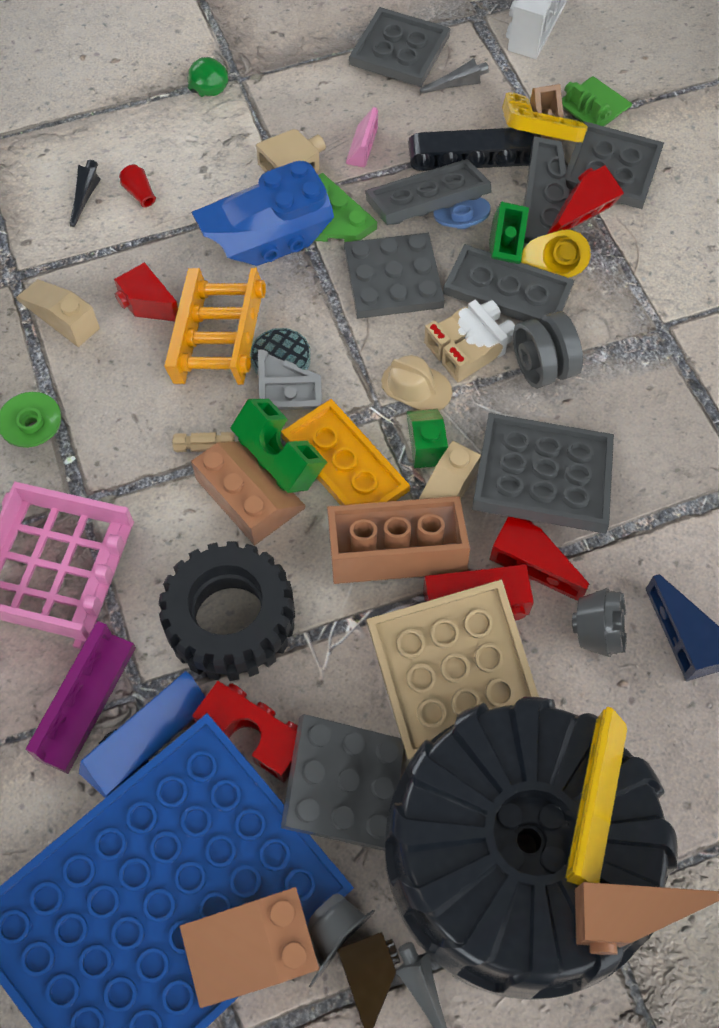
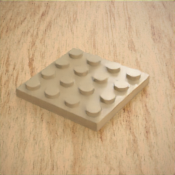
[366,580,539,759]

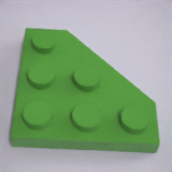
[314,173,377,242]

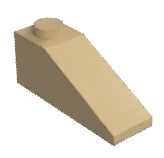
[16,279,100,347]
[419,440,481,500]

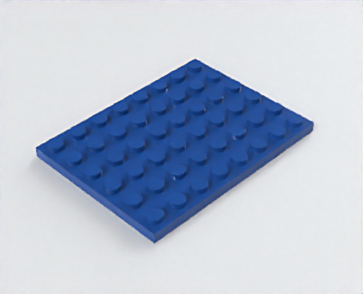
[0,713,354,1028]

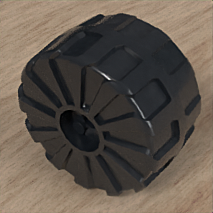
[385,696,678,1000]

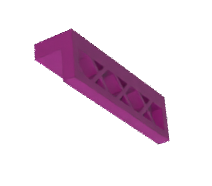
[25,621,136,774]

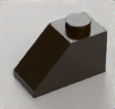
[337,932,400,1028]

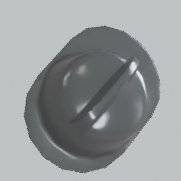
[307,893,375,988]

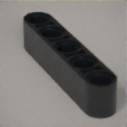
[408,128,541,171]

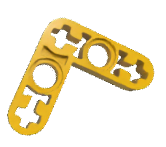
[502,92,588,142]

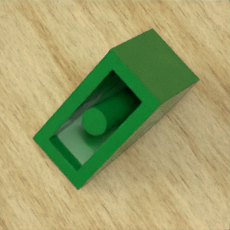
[489,202,529,264]
[406,409,448,468]

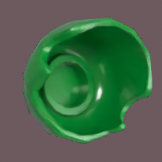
[187,57,228,97]

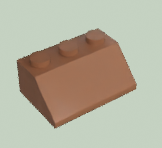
[191,441,305,546]

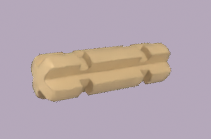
[172,432,235,452]

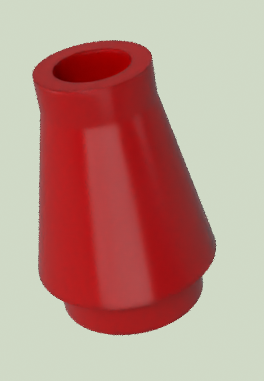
[119,164,156,208]

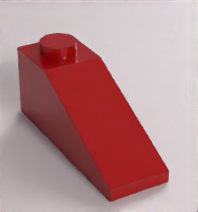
[547,165,624,234]
[489,516,590,601]

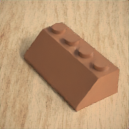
[327,496,470,584]

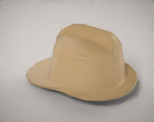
[381,355,452,411]

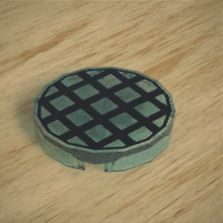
[251,328,311,376]

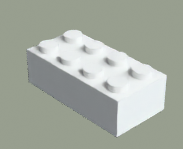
[506,0,567,59]

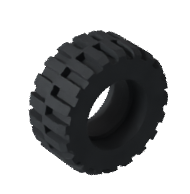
[159,541,295,681]

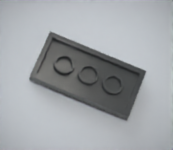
[365,159,492,225]
[443,244,575,321]

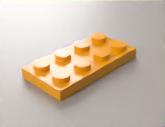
[281,399,410,506]

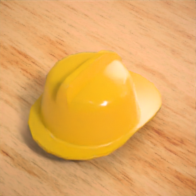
[521,230,591,278]

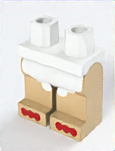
[424,299,515,383]

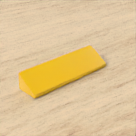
[565,707,627,885]

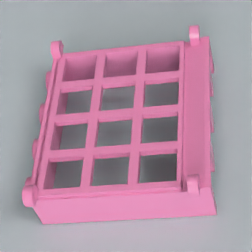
[0,481,134,649]

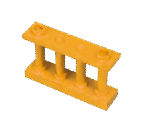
[164,268,266,385]

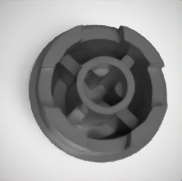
[572,588,627,658]

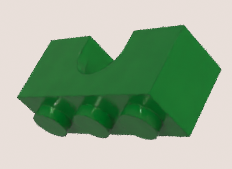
[230,399,327,493]

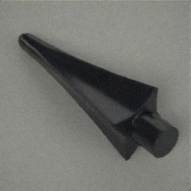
[69,160,101,227]

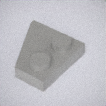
[258,350,322,410]

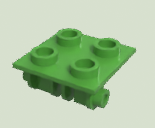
[562,76,632,126]

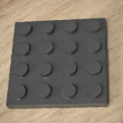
[472,413,614,534]

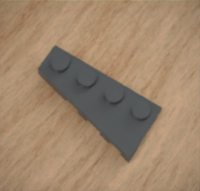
[523,136,573,243]

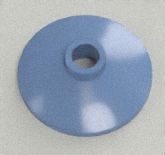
[433,197,491,229]

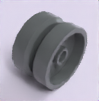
[513,310,583,389]

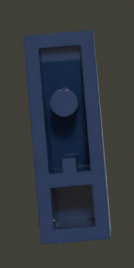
[646,574,719,681]

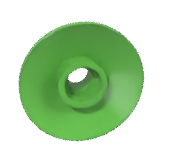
[0,392,61,448]

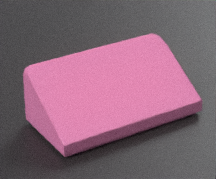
[346,107,378,167]

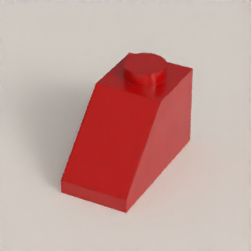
[114,262,178,322]

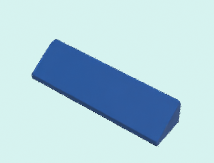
[79,671,206,798]

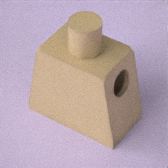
[256,129,326,173]

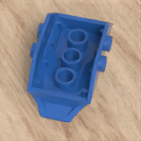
[191,161,334,266]

